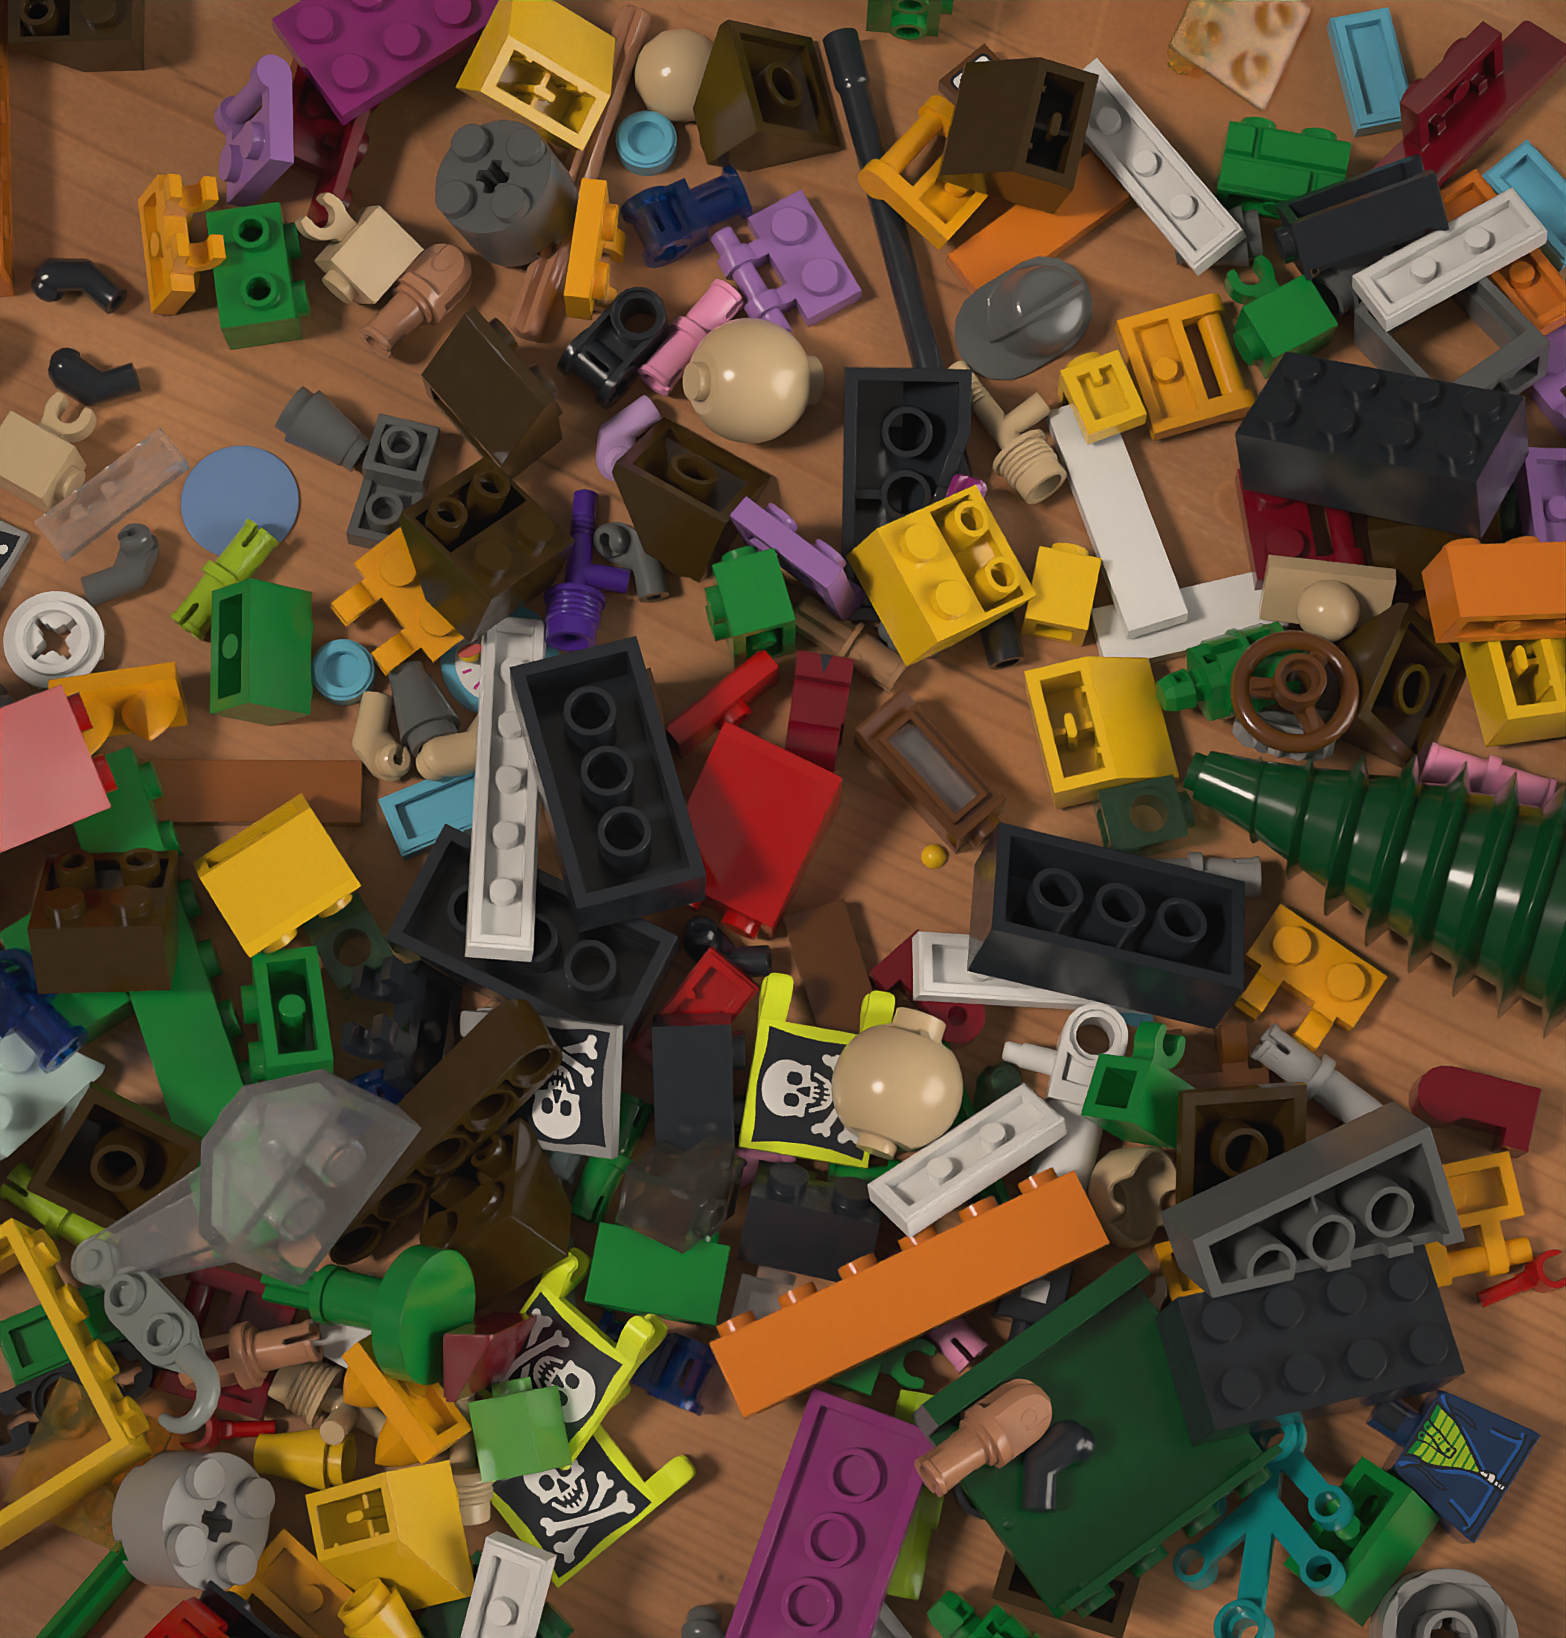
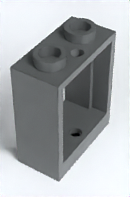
[1354,277,1550,395]

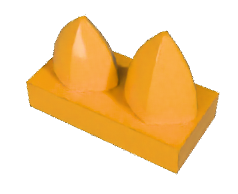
[48,661,188,756]
[341,1334,472,1467]

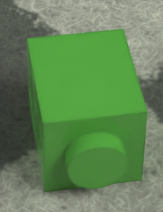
[468,1377,572,1483]

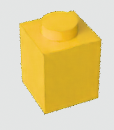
[1021,543,1102,647]

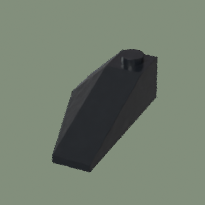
[841,366,972,621]

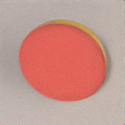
[458,643,482,663]

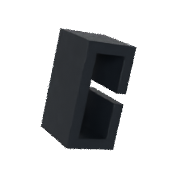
[652,1013,746,1156]
[737,1160,883,1282]

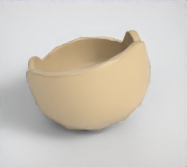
[635,29,713,123]
[1088,1147,1176,1248]

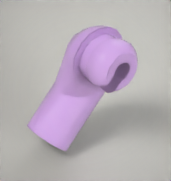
[596,395,662,481]

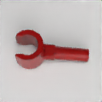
[1476,1249,1566,1308]
[180,1411,276,1451]

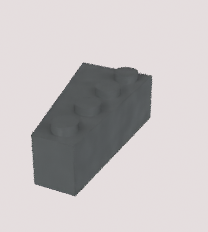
[1160,1101,1465,1298]

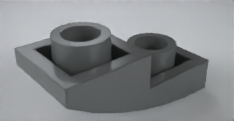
[346,413,440,549]

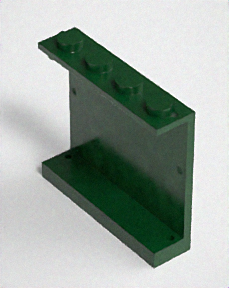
[911,1252,1283,1620]

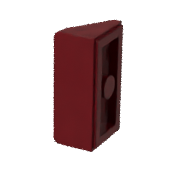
[443,1312,537,1402]

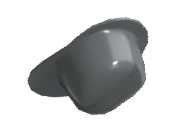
[954,256,1092,380]

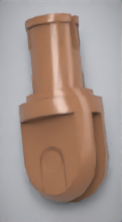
[359,243,473,359]
[178,1319,324,1391]
[914,1378,1053,1497]

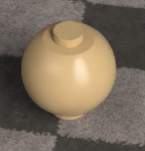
[683,318,824,444]
[831,1007,963,1159]

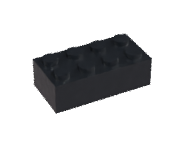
[1235,352,1529,539]
[509,636,707,933]
[967,822,1245,1029]
[385,823,680,1064]
[1155,1244,1465,1447]

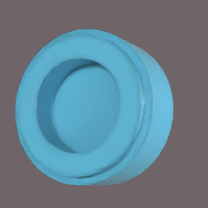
[616,111,677,176]
[311,639,376,706]

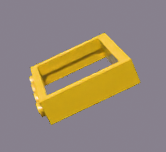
[0,1218,153,1550]

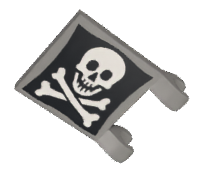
[460,1007,623,1159]

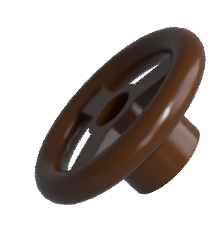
[1230,630,1359,753]

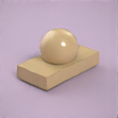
[1259,555,1397,642]

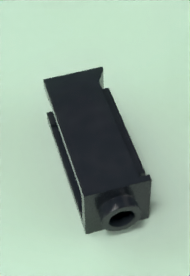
[1273,153,1450,281]

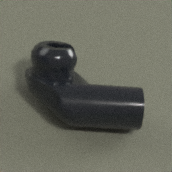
[31,258,127,314]
[683,916,772,978]

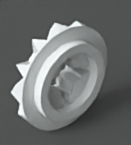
[3,591,106,690]

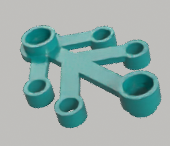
[1172,1422,1354,1638]

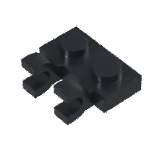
[340,955,463,1095]

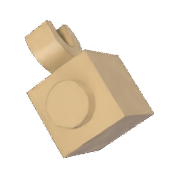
[295,192,423,304]
[0,391,97,517]

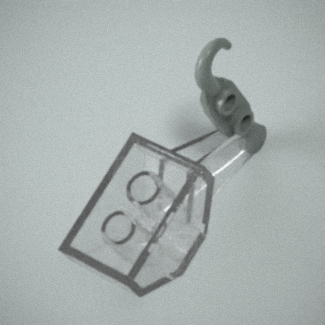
[71,1069,422,1434]

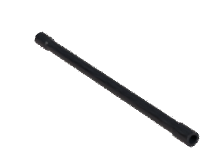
[822,28,1026,670]

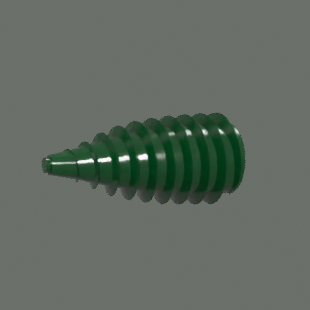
[1183,750,1566,1040]

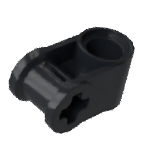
[557,287,669,410]

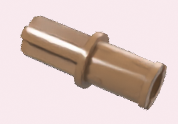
[794,596,907,694]

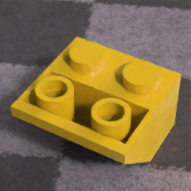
[455,0,616,151]
[846,485,1037,667]
[1458,638,1566,747]
[1024,656,1179,810]
[193,793,361,958]
[305,1460,475,1611]

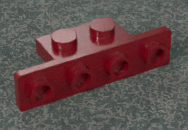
[1371,20,1566,187]
[290,58,380,228]

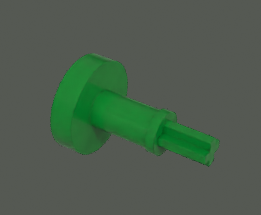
[260,1244,475,1385]

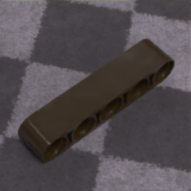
[303,998,563,1265]

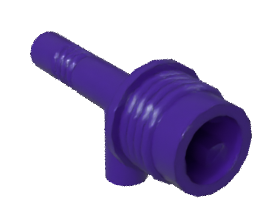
[544,489,629,652]

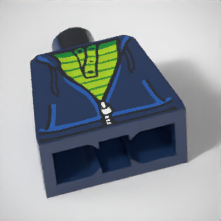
[1366,1390,1541,1544]

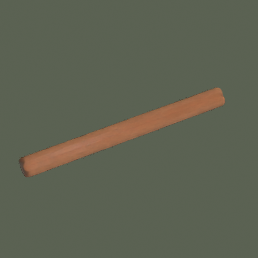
[508,4,651,341]

